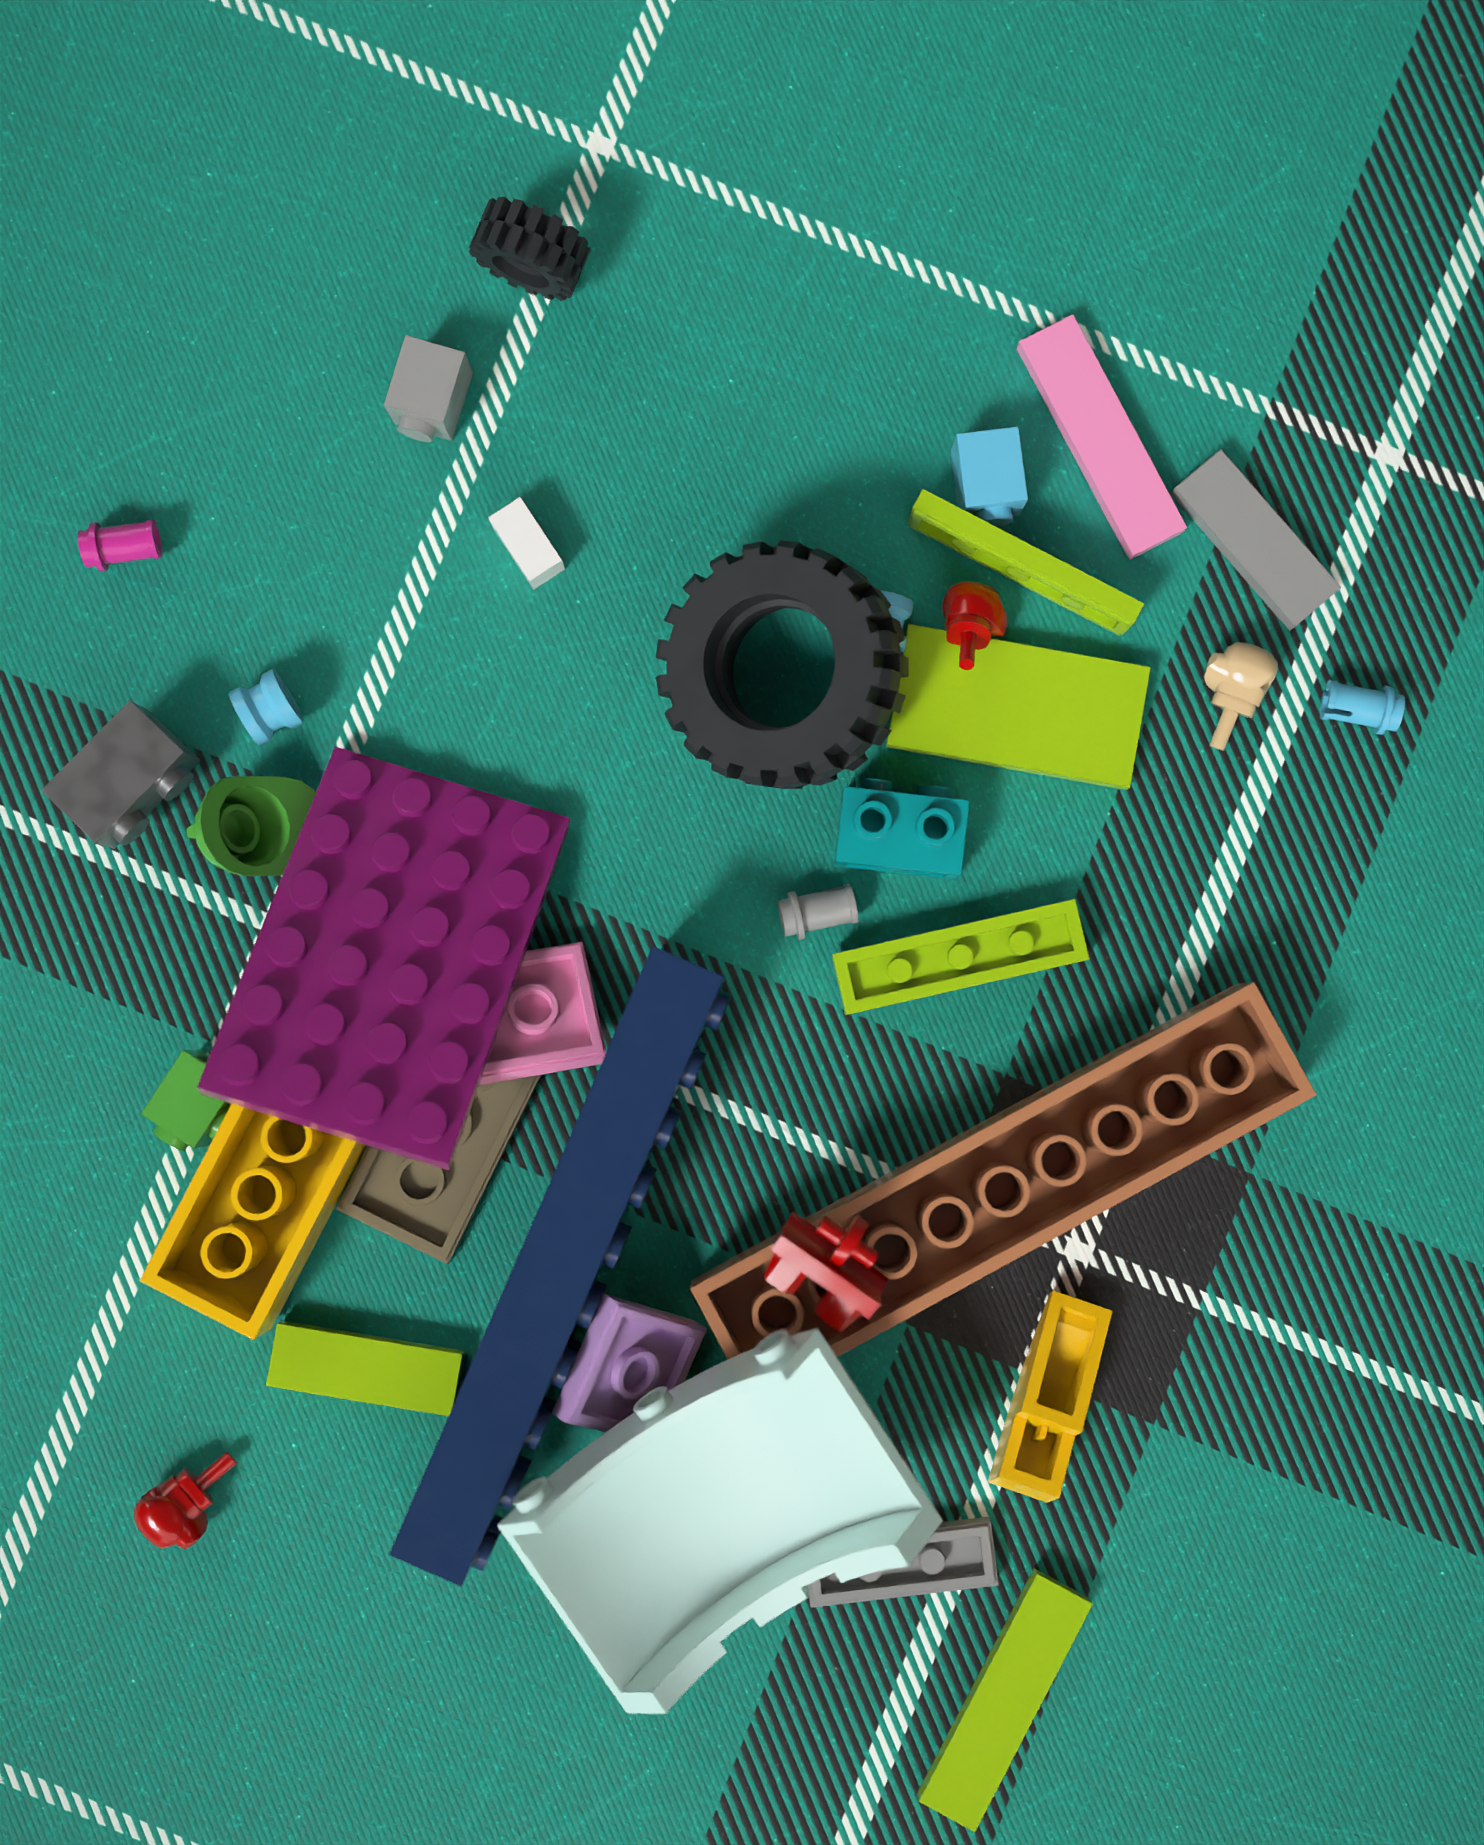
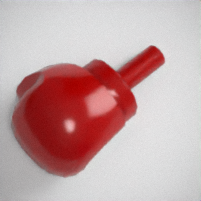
[942,581,1008,670]
[133,1451,237,1549]

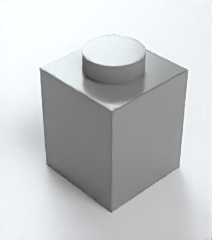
[384,335,473,442]

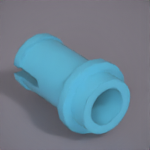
[1320,680,1405,735]

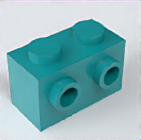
[833,778,969,880]

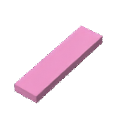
[1016,314,1187,560]

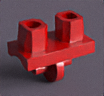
[764,1212,889,1332]

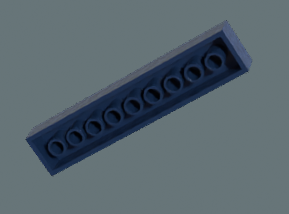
[389,946,731,1587]

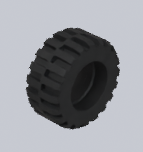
[656,540,909,789]

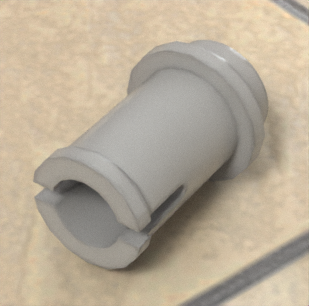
[777,884,858,940]

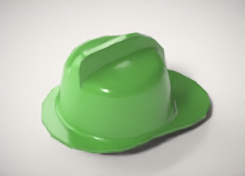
[186,776,316,876]

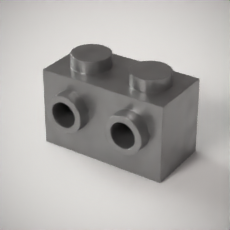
[41,700,200,849]

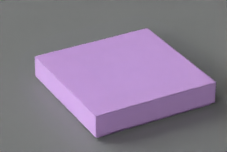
[552,1294,707,1432]

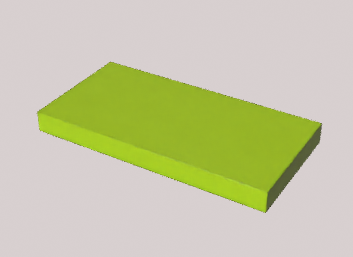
[886,624,1151,790]

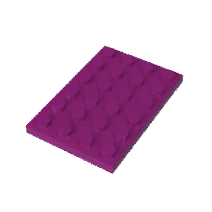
[197,746,570,1170]

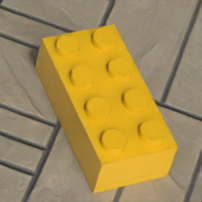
[140,1104,366,1340]

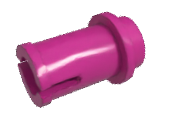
[78,519,162,572]

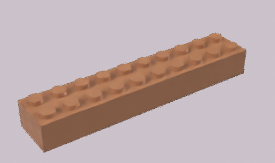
[690,982,1317,1359]

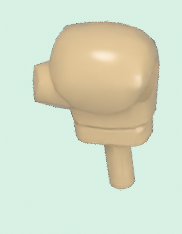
[1204,642,1278,751]

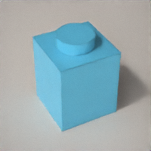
[950,427,1028,527]

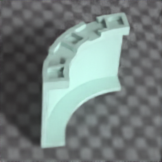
[497,1328,943,1714]

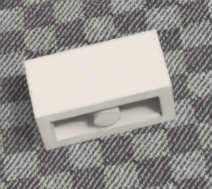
[488,497,565,590]

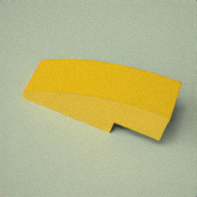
[988,1291,1112,1503]

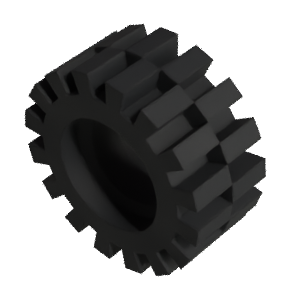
[469,197,591,301]

